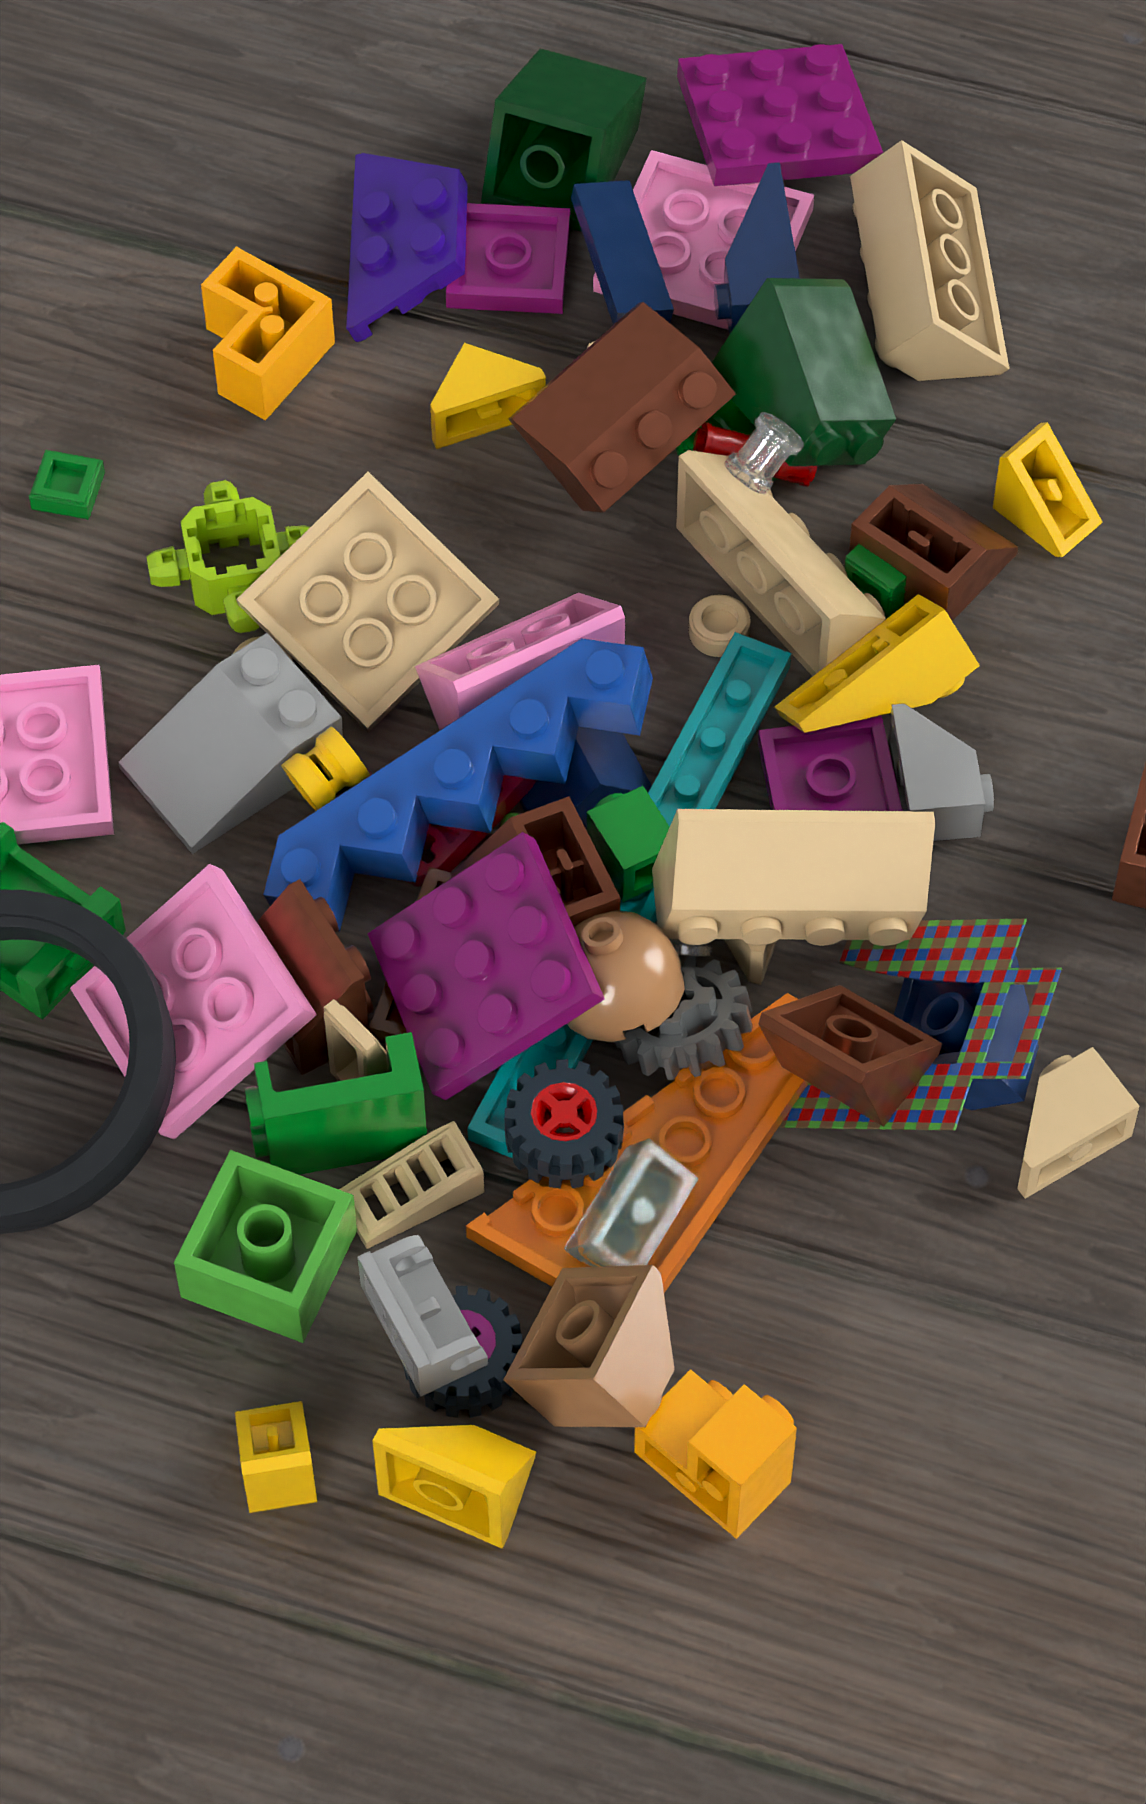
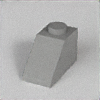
[888,703,994,841]

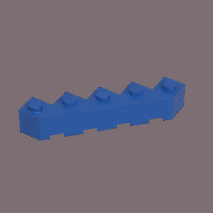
[263,638,653,932]

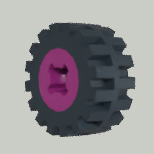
[403,1286,523,1418]

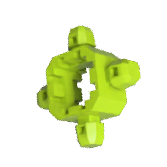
[146,480,310,633]

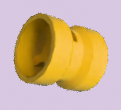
[281,726,370,811]

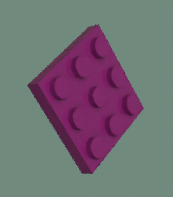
[677,44,883,187]
[367,832,605,1100]

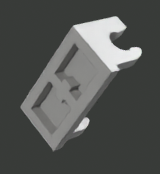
[358,1235,488,1396]

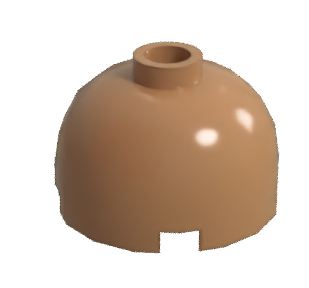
[567,910,685,1042]

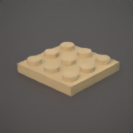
[236,472,499,733]

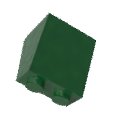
[481,48,647,232]
[711,278,896,466]

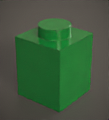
[587,786,670,902]

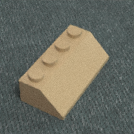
[850,140,1009,381]
[676,450,886,676]
[652,809,935,946]

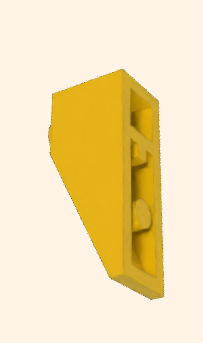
[774,594,980,733]

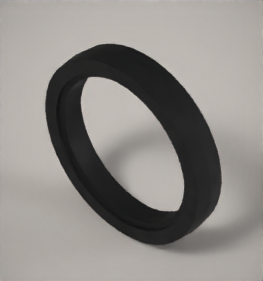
[0,890,176,1234]

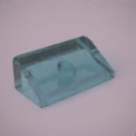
[564,1138,699,1267]

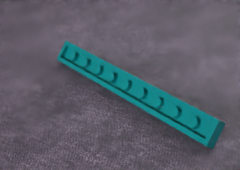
[467,632,792,1159]

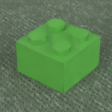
[174,1150,357,1343]

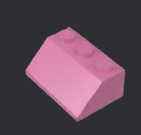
[415,593,625,730]

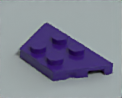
[346,153,468,342]

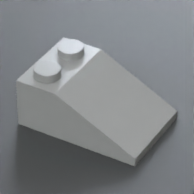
[119,633,343,854]

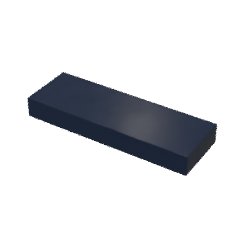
[571,180,674,325]

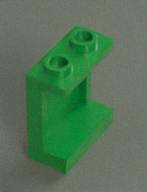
[0,822,126,1020]
[244,1032,427,1175]

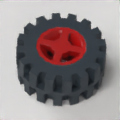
[504,1059,624,1189]

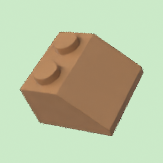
[503,1265,675,1427]

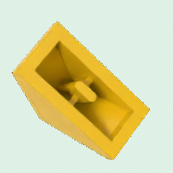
[430,343,546,449]
[993,422,1103,557]
[235,1401,317,1513]

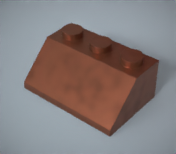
[508,302,736,512]

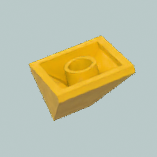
[372,1425,537,1549]

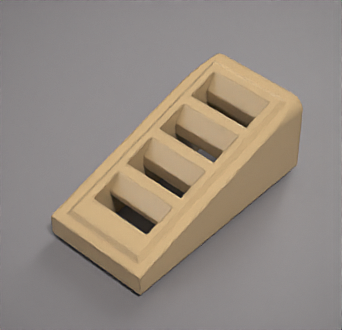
[324,999,388,1081]
[339,1121,484,1249]

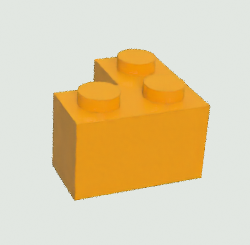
[201,246,335,421]
[634,1369,797,1539]

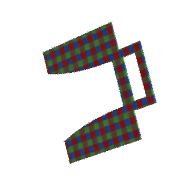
[779,919,1062,1131]

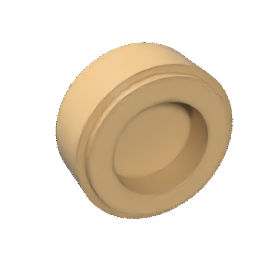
[689,595,750,657]

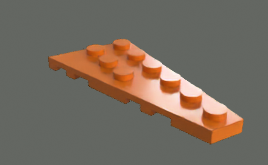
[466,993,809,1293]

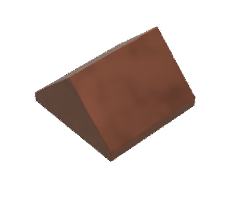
[758,985,942,1127]

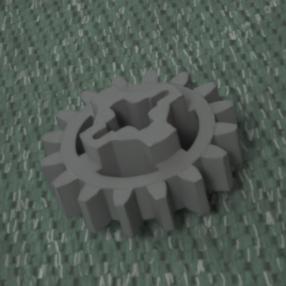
[615,956,753,1080]

